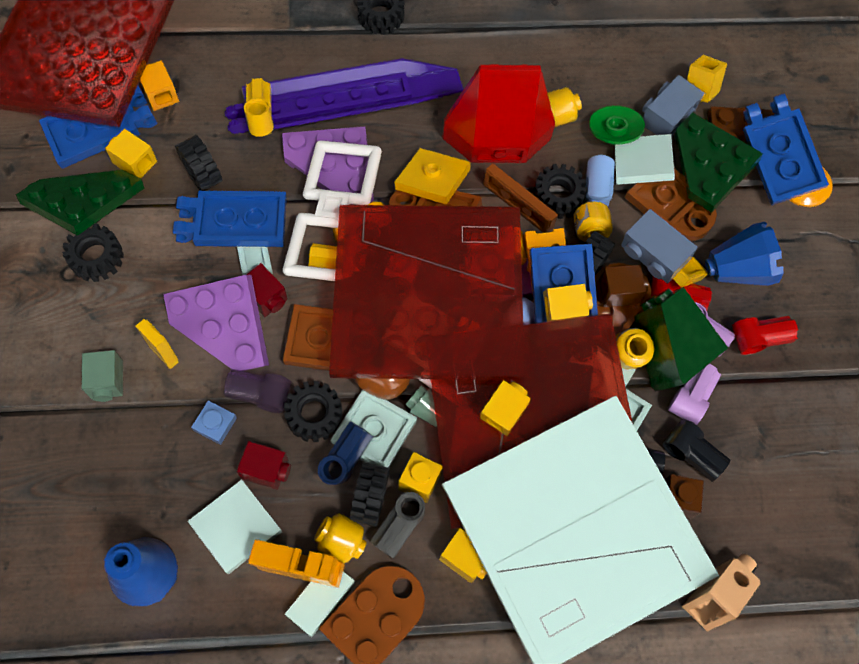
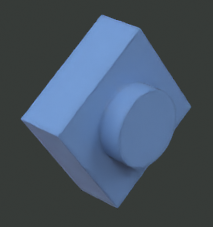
[191,401,237,445]

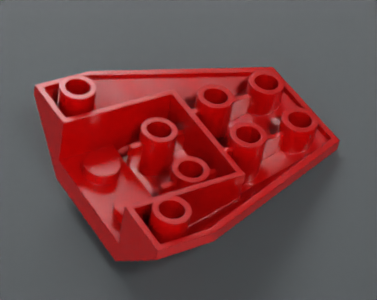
[443,64,555,163]

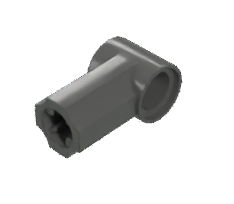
[370,492,425,559]

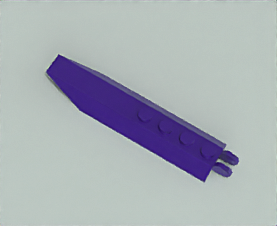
[225,58,464,134]

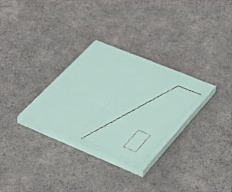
[442,396,719,664]

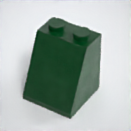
[634,287,728,391]

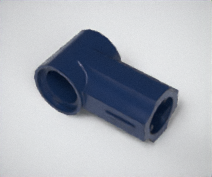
[318,421,374,485]

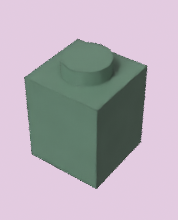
[82,350,123,402]

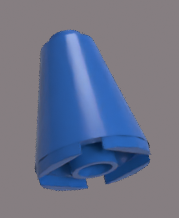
[104,537,178,606]

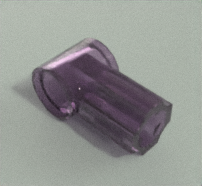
[224,369,292,413]

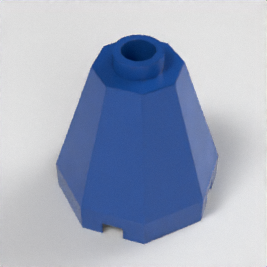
[705,222,784,286]

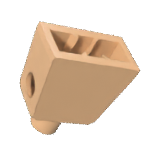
[682,554,760,631]

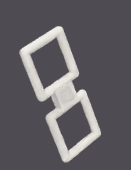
[283,140,382,283]

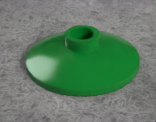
[589,106,645,144]

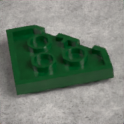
[675,112,763,213]
[16,170,144,236]

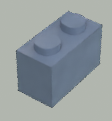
[642,75,705,136]
[621,209,698,284]

